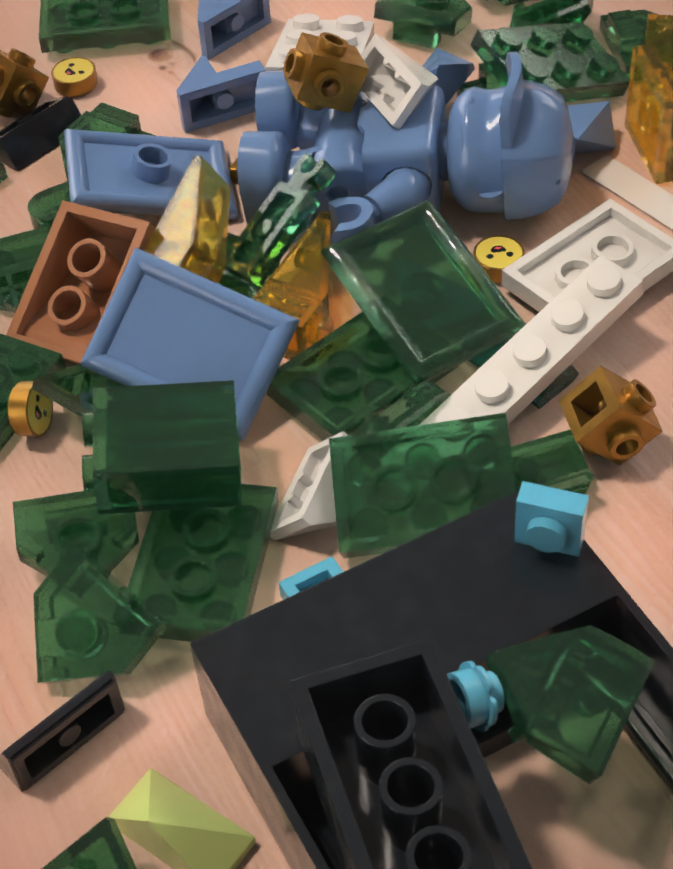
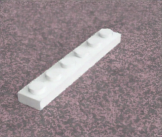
[373,255,644,511]

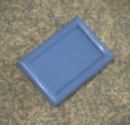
[64,129,238,220]
[80,247,300,441]

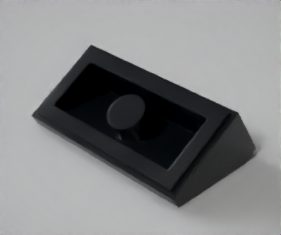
[0,96,86,170]
[0,670,125,792]

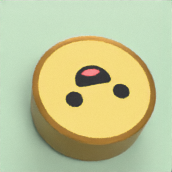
[51,57,98,97]
[473,235,525,283]
[8,381,53,437]

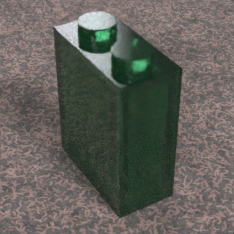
[82,380,242,515]

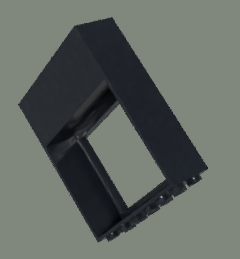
[190,482,673,869]

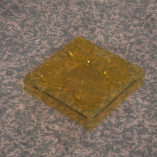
[624,44,673,184]

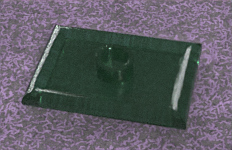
[321,199,526,386]

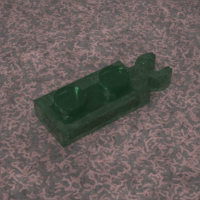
[220,153,337,288]

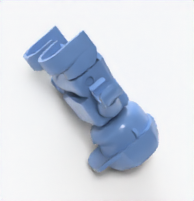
[237,52,575,266]

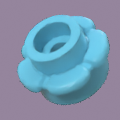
[447,661,504,732]

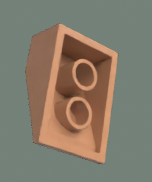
[4,200,174,365]

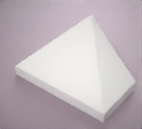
[360,34,439,129]
[266,431,372,541]

